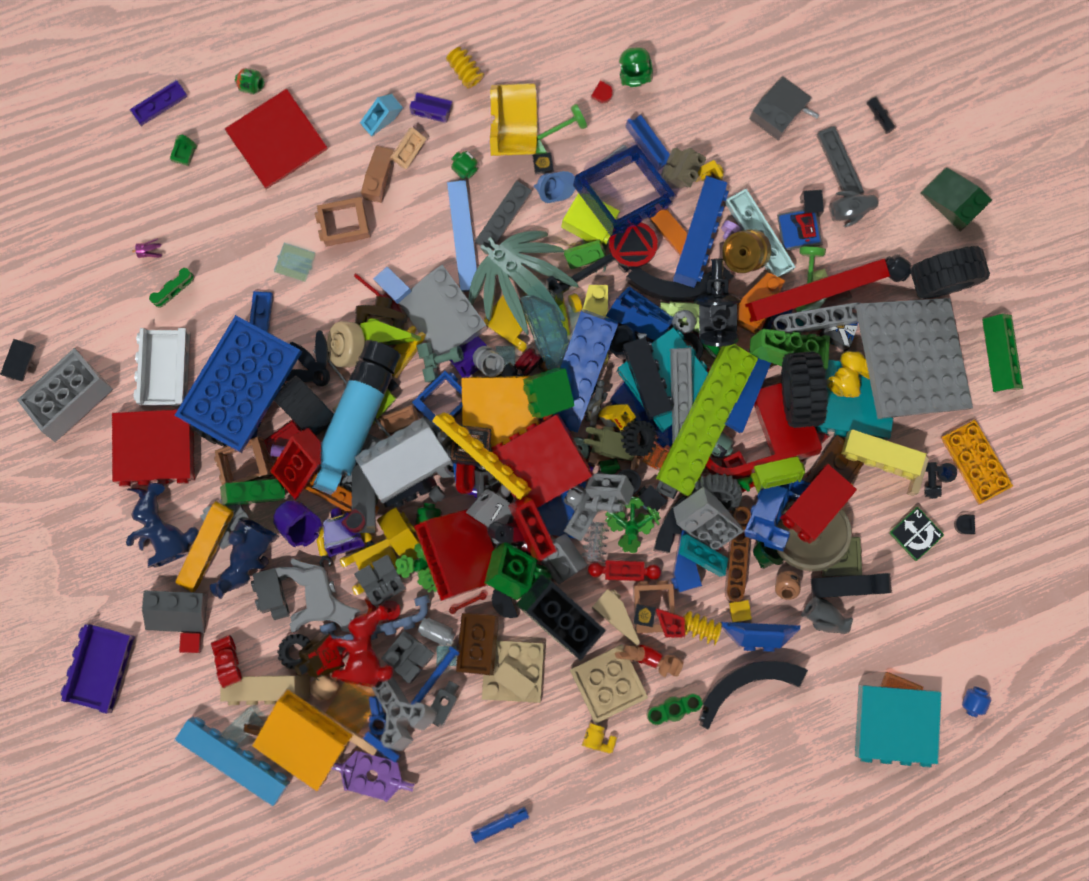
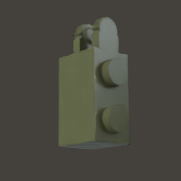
[583,426,634,461]

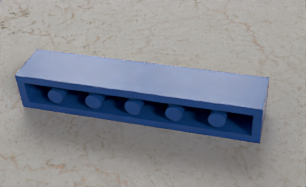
[673,176,729,288]

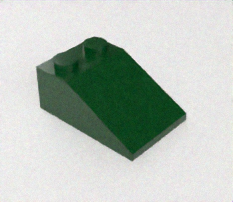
[920,167,992,232]

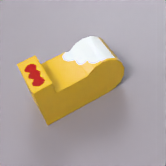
[598,404,636,430]

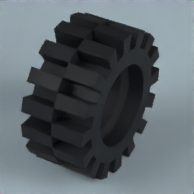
[621,421,657,456]
[277,634,311,670]

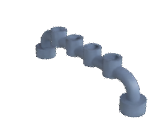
[319,594,431,640]

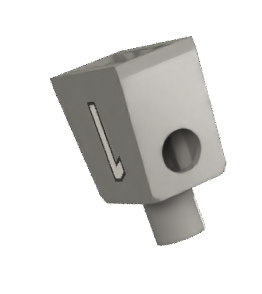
[466,485,511,527]

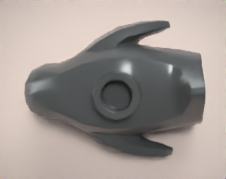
[829,191,879,227]
[801,597,853,634]

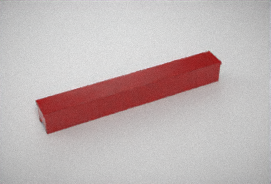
[745,258,890,322]

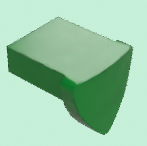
[169,134,197,166]

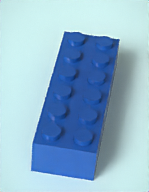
[541,309,618,433]

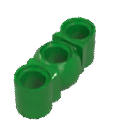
[646,693,703,725]

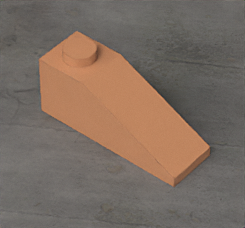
[361,146,394,203]

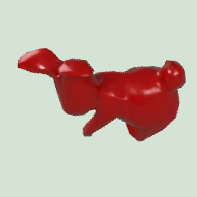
[328,598,393,688]

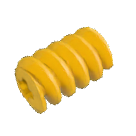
[446,46,485,89]
[683,610,722,646]

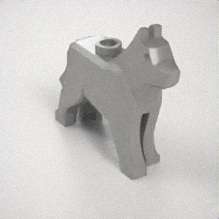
[275,558,361,632]

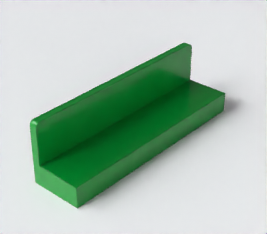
[982,314,1023,392]

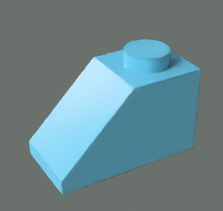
[360,94,403,136]

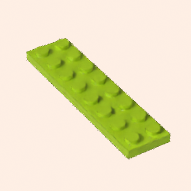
[656,344,758,497]

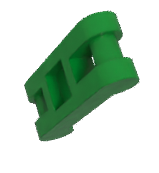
[149,268,194,308]

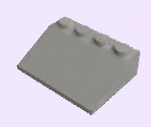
[399,264,487,356]
[17,348,113,442]
[355,418,452,503]

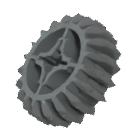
[690,473,742,512]

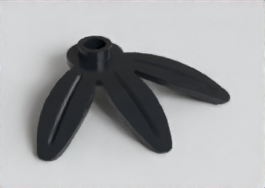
[286,330,330,387]

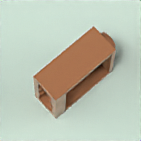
[315,197,370,247]
[214,437,273,485]
[633,581,675,633]

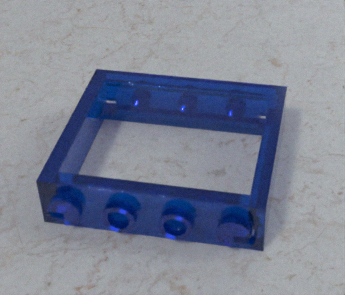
[573,144,676,237]

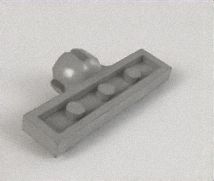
[564,470,604,541]

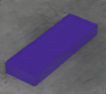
[130,80,188,126]

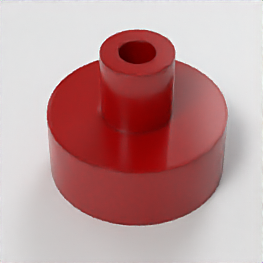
[382,601,401,620]

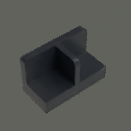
[0,339,36,382]

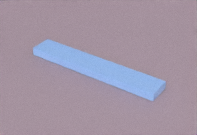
[447,180,477,292]

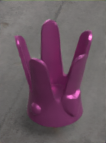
[132,238,162,258]

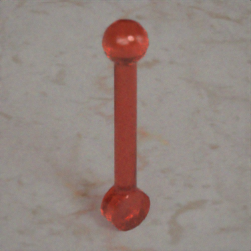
[449,592,486,614]

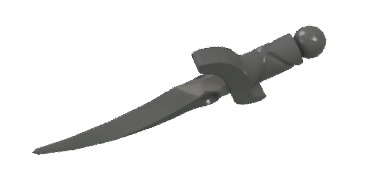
[587,380,608,439]

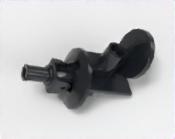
[694,258,742,347]

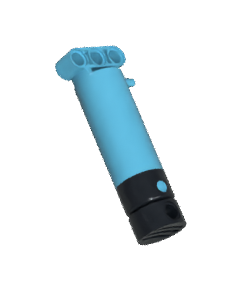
[313,340,401,495]

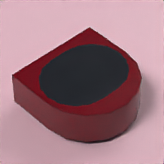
[341,508,365,533]

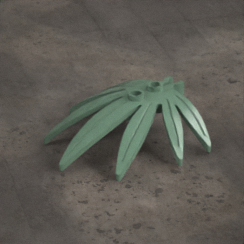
[468,231,579,335]

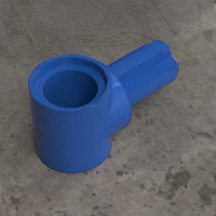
[369,695,387,735]

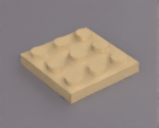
[482,641,544,703]
[570,644,648,724]

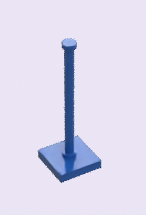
[363,646,460,763]

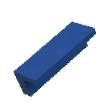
[625,115,670,171]

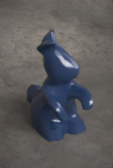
[126,483,199,568]
[209,518,280,599]

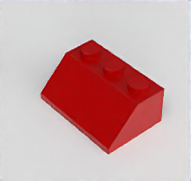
[270,428,321,499]

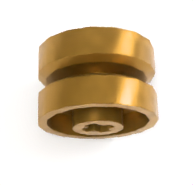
[722,229,771,273]

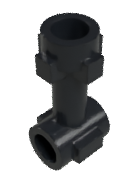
[924,462,942,499]

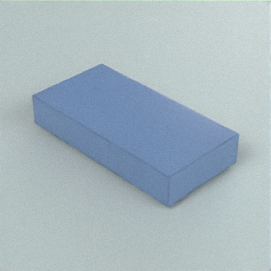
[373,267,412,304]

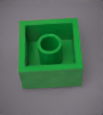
[485,542,537,600]

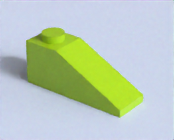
[360,319,421,346]

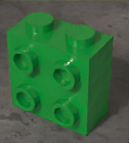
[523,368,575,418]

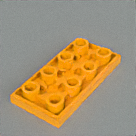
[941,420,1013,505]

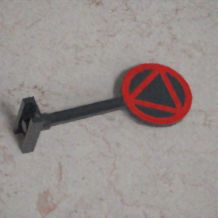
[546,221,658,306]

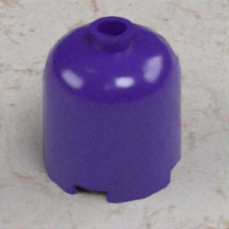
[273,500,322,547]

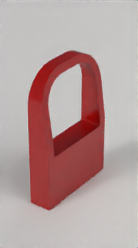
[705,383,822,479]

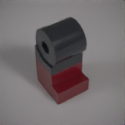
[488,518,525,542]

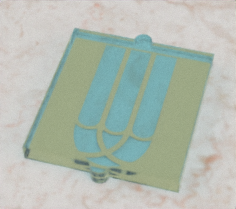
[274,243,316,282]

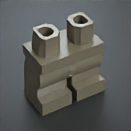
[658,148,706,189]

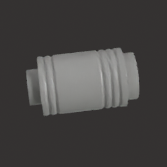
[418,617,455,646]

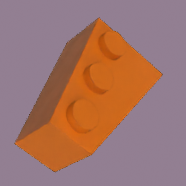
[737,272,785,334]

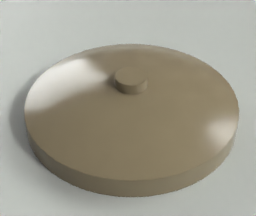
[777,500,852,571]

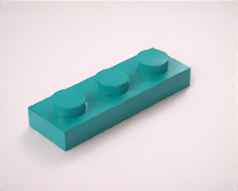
[679,534,728,577]

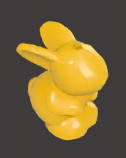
[827,351,870,398]

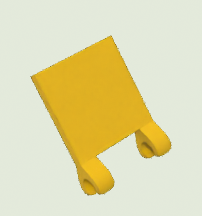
[483,295,545,352]
[340,539,401,595]

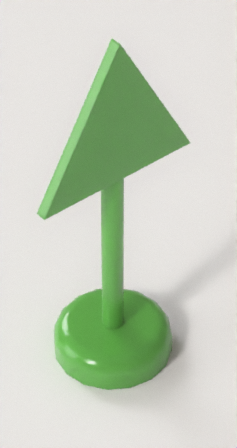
[536,104,588,154]
[795,247,827,320]

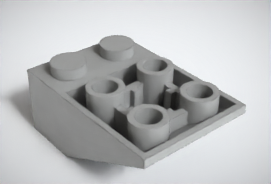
[673,487,744,551]

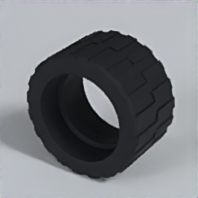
[274,376,334,436]

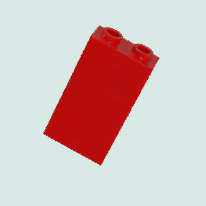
[780,464,858,544]

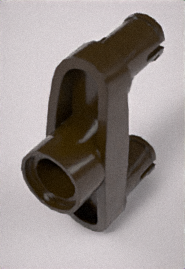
[355,296,408,330]

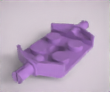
[332,751,415,802]

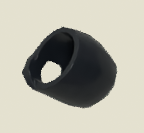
[609,325,646,360]

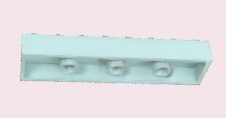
[725,189,795,278]

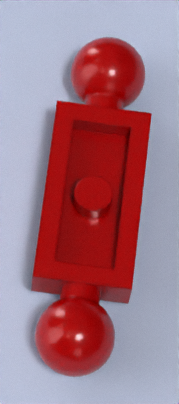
[588,560,661,581]

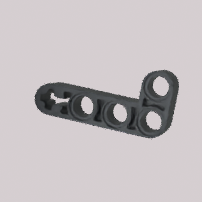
[810,573,892,598]

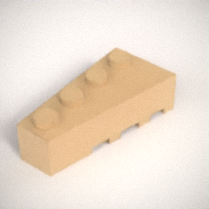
[220,675,310,705]

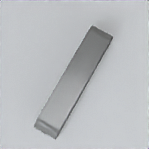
[771,302,860,333]

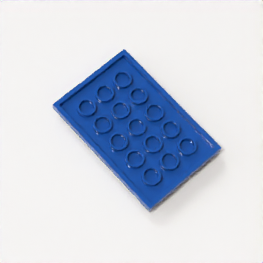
[175,315,302,453]

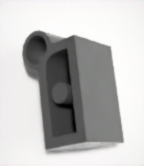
[251,568,290,621]

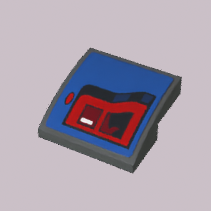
[777,210,823,252]

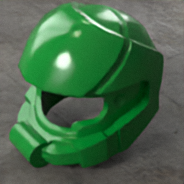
[619,47,653,88]

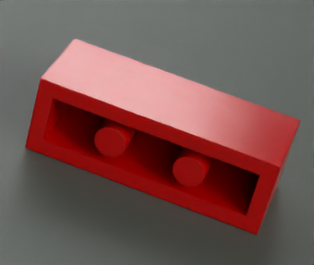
[508,496,557,561]

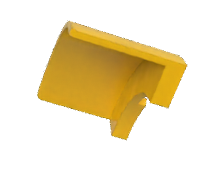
[490,83,537,156]

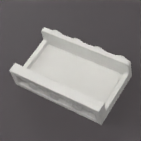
[133,328,190,407]

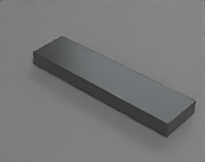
[816,126,864,197]

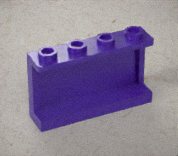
[61,624,135,714]

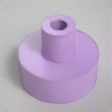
[721,221,741,240]

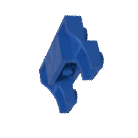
[744,480,810,552]

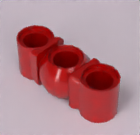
[211,635,242,688]

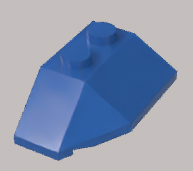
[721,622,801,652]

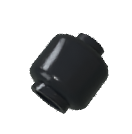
[885,254,911,282]

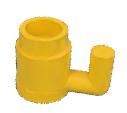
[582,723,617,754]

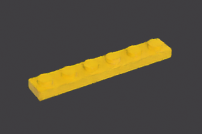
[432,412,531,499]

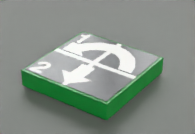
[889,507,944,561]

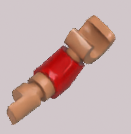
[615,645,683,677]

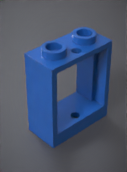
[412,371,462,432]

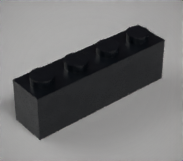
[622,337,674,420]

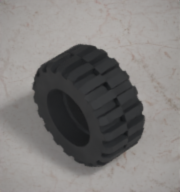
[910,246,990,299]
[781,351,828,428]

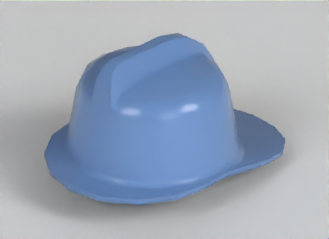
[534,171,577,203]

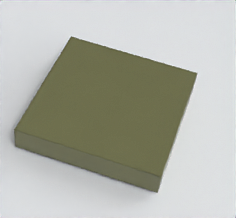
[822,537,862,577]

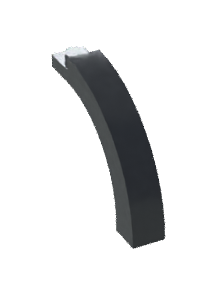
[617,262,733,302]
[698,661,808,730]

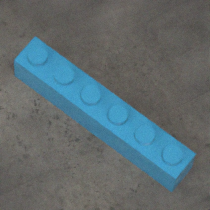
[175,717,290,806]

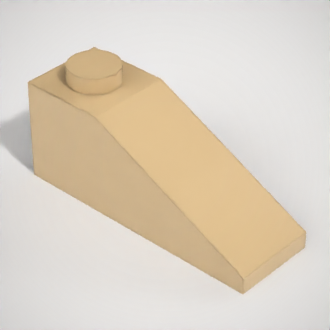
[592,589,640,646]

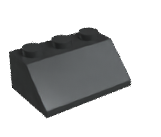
[142,590,208,633]

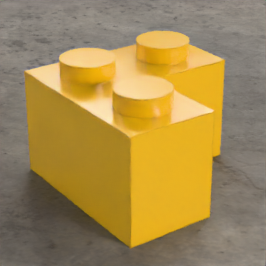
[376,508,420,560]

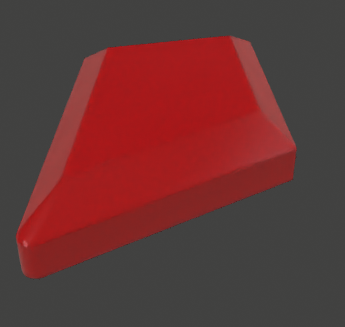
[656,609,686,638]

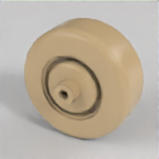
[327,321,365,368]

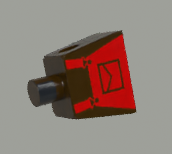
[294,632,345,678]

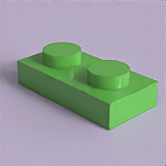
[564,240,606,270]

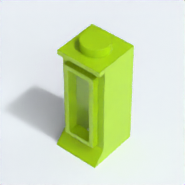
[751,456,805,493]

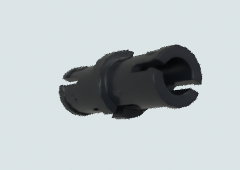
[866,97,896,134]

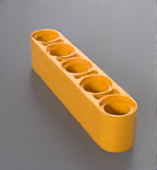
[175,501,234,593]

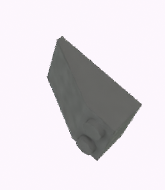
[749,76,812,141]

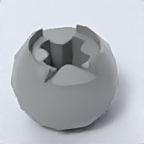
[672,310,696,334]

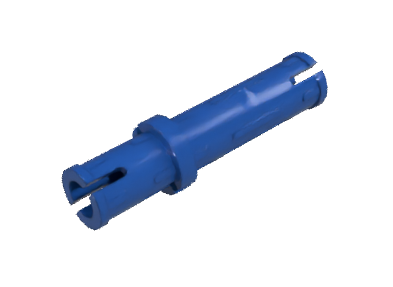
[470,806,530,844]

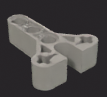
[372,677,436,751]

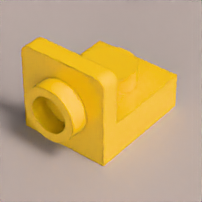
[696,160,724,182]

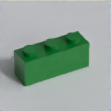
[220,479,285,506]

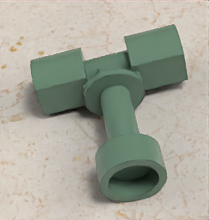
[417,343,464,383]

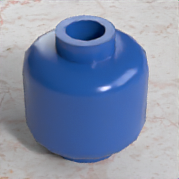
[962,686,991,717]

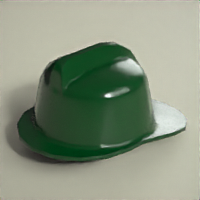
[753,540,784,569]

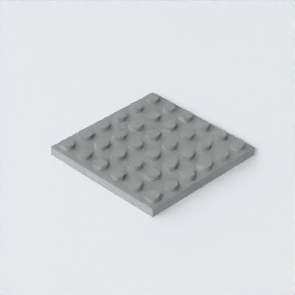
[855,298,973,419]

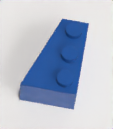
[606,286,673,340]

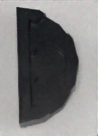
[492,589,518,619]

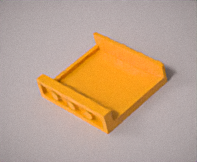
[461,376,540,451]
[252,689,353,791]

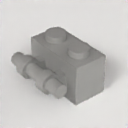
[585,473,634,513]
[540,533,587,585]

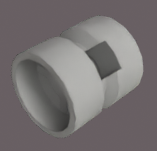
[473,346,505,377]

